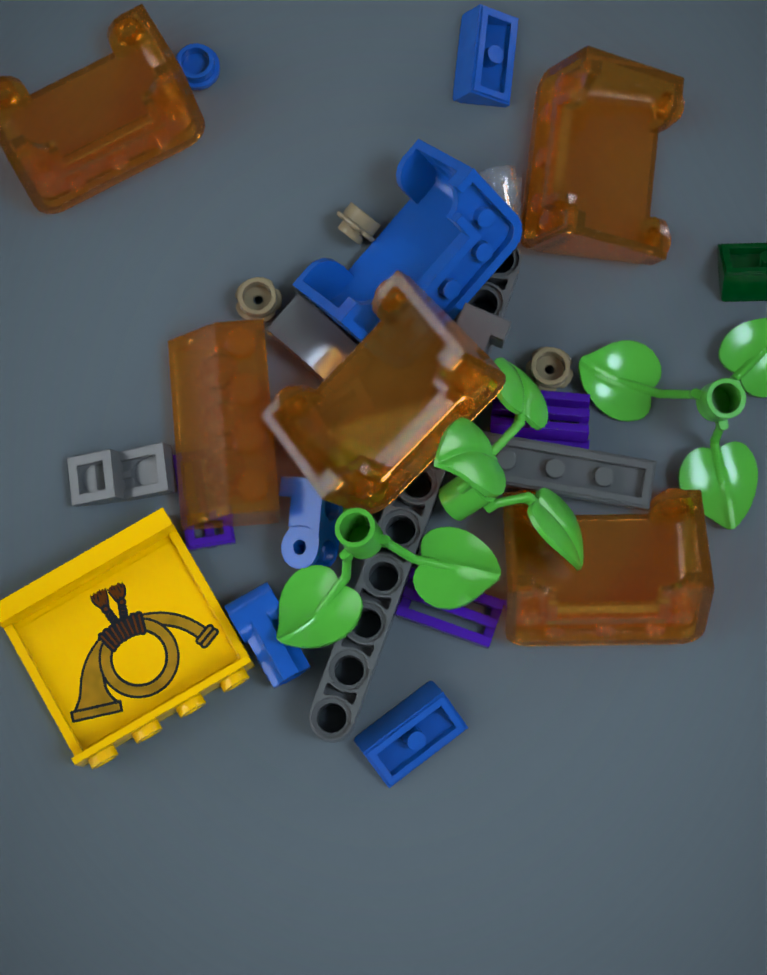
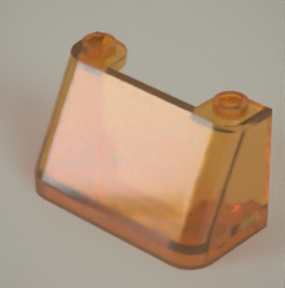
[0,4,205,214]
[520,45,685,265]
[261,270,506,514]
[501,488,715,647]

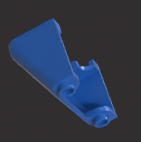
[292,139,523,369]

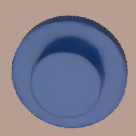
[173,43,220,90]

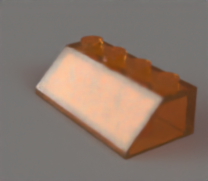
[168,319,280,531]

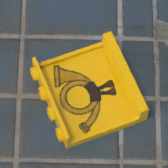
[0,507,255,770]

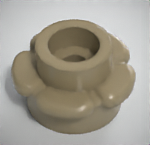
[337,202,381,245]
[235,277,282,323]
[525,347,573,391]

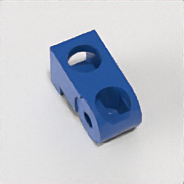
[279,476,346,569]

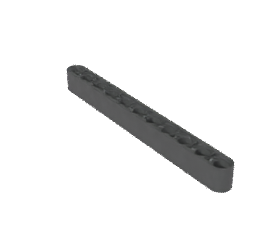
[309,246,522,743]

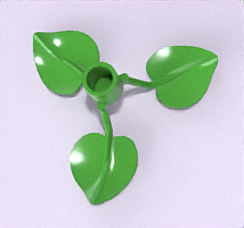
[578,318,767,530]
[433,357,584,571]
[276,437,502,649]

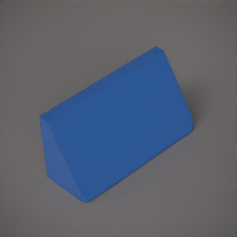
[453,4,519,108]
[354,681,468,788]

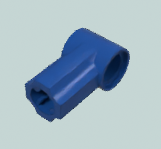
[224,582,311,689]

